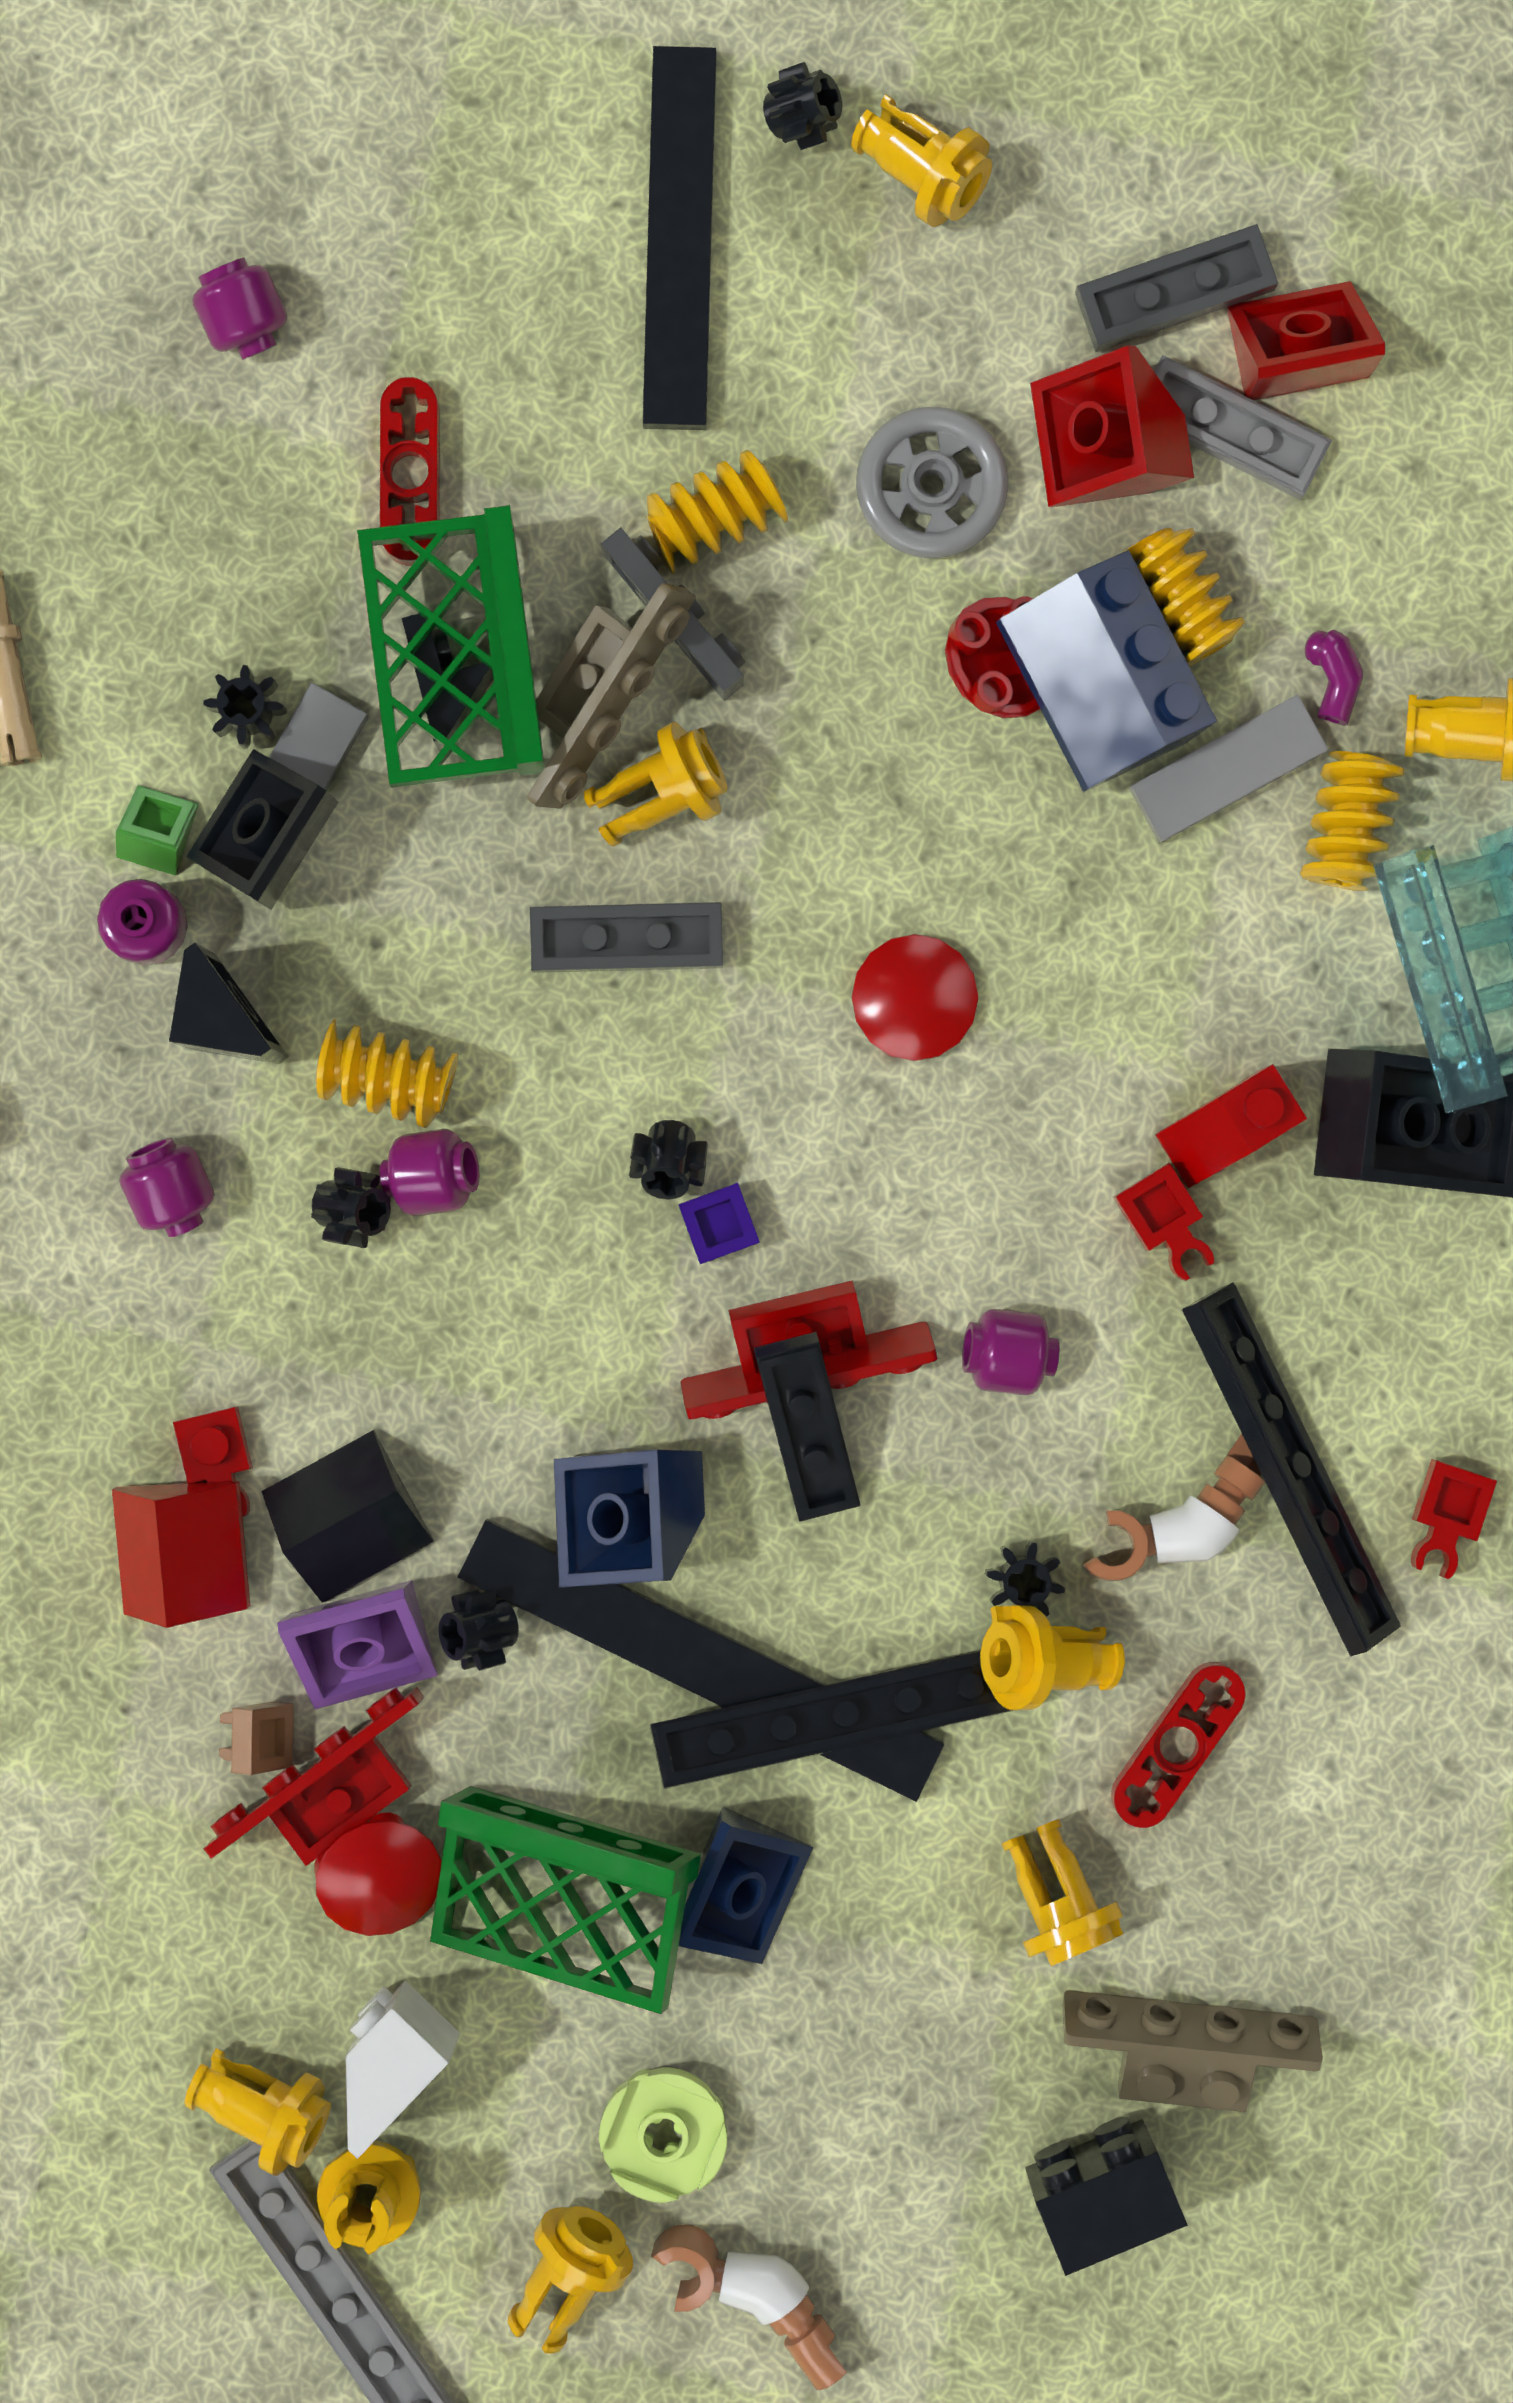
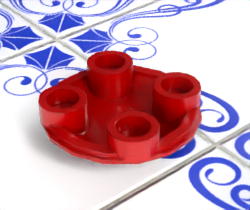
[945,596,1040,719]
[851,934,979,1061]
[314,1812,442,1936]

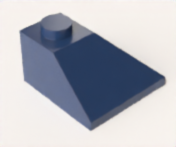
[554,1449,705,1587]

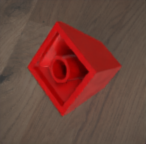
[1030,345,1194,508]

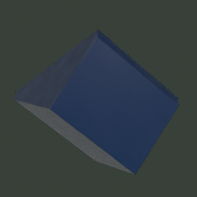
[679,1807,813,1964]

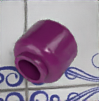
[192,257,287,360]
[97,879,188,966]
[380,1129,480,1216]
[119,1137,215,1237]
[962,1309,1060,1396]

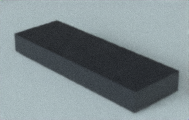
[754,1332,861,1522]

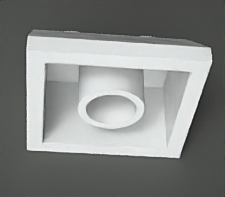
[346,1981,460,2159]

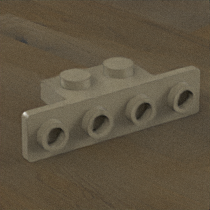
[527,583,696,809]
[1062,1991,1323,2112]

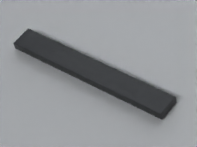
[458,1519,945,1802]

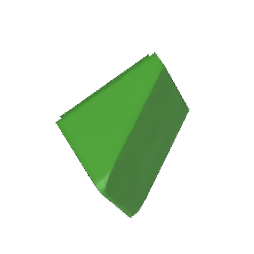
[116,785,198,876]

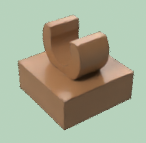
[219,1702,293,1775]

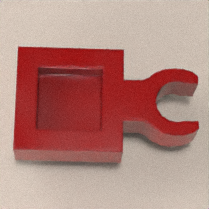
[1113,1163,1214,1281]
[173,1406,253,1517]
[1411,1459,1497,1579]

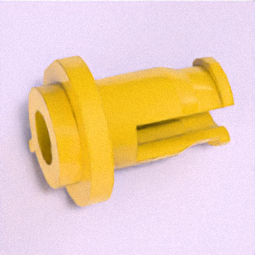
[851,94,993,227]
[1405,678,1513,782]
[584,722,728,847]
[980,1605,1125,1710]
[1002,1819,1123,1966]
[184,2048,331,2176]
[317,2141,421,2255]
[508,2206,633,2354]

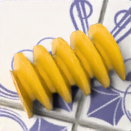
[646,450,788,574]
[1124,528,1245,667]
[1300,751,1405,891]
[316,1019,459,1128]

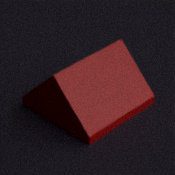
[1227,281,1385,401]
[112,1481,251,1628]

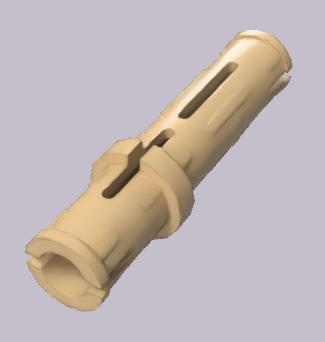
[0,570,42,766]

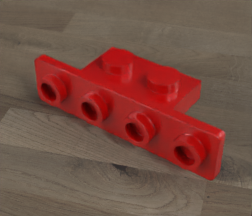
[680,1280,938,1419]
[203,1687,424,1866]

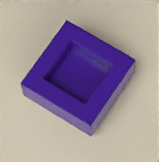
[678,1183,760,1265]

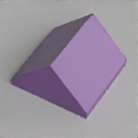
[277,1580,438,1709]

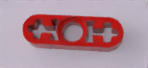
[380,377,440,566]
[1111,1662,1246,1828]

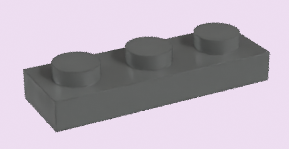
[1075,224,1278,352]
[601,527,745,701]
[530,902,723,973]

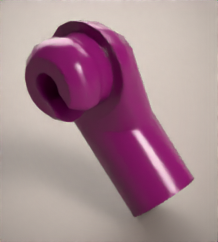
[1305,630,1363,726]

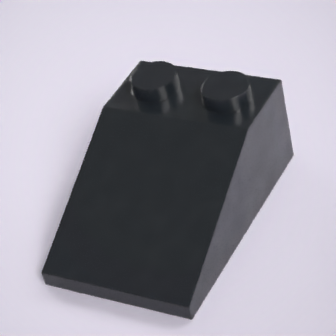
[1314,1048,1513,1198]

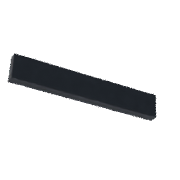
[643,46,717,430]
[1182,1282,1401,1656]
[650,1651,1016,1789]

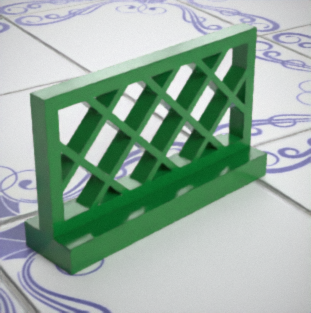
[357,505,545,788]
[430,1786,701,2014]

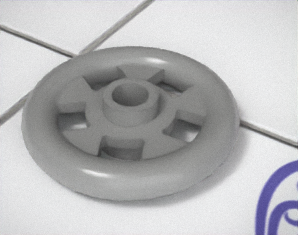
[856,407,1008,558]

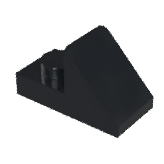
[401,614,493,751]

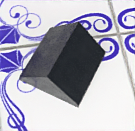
[186,749,338,910]
[169,943,289,1064]
[261,1430,434,1603]

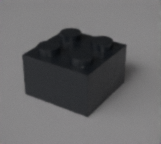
[1025,2117,1188,2276]

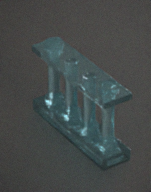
[1373,826,1513,1113]

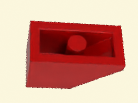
[1155,1064,1307,1188]

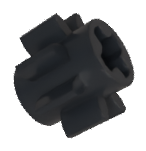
[763,62,843,150]
[203,665,287,749]
[629,1120,708,1200]
[311,1167,391,1248]
[984,1541,1066,1617]
[438,1590,519,1671]

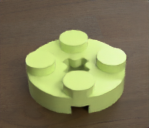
[599,2067,728,2203]

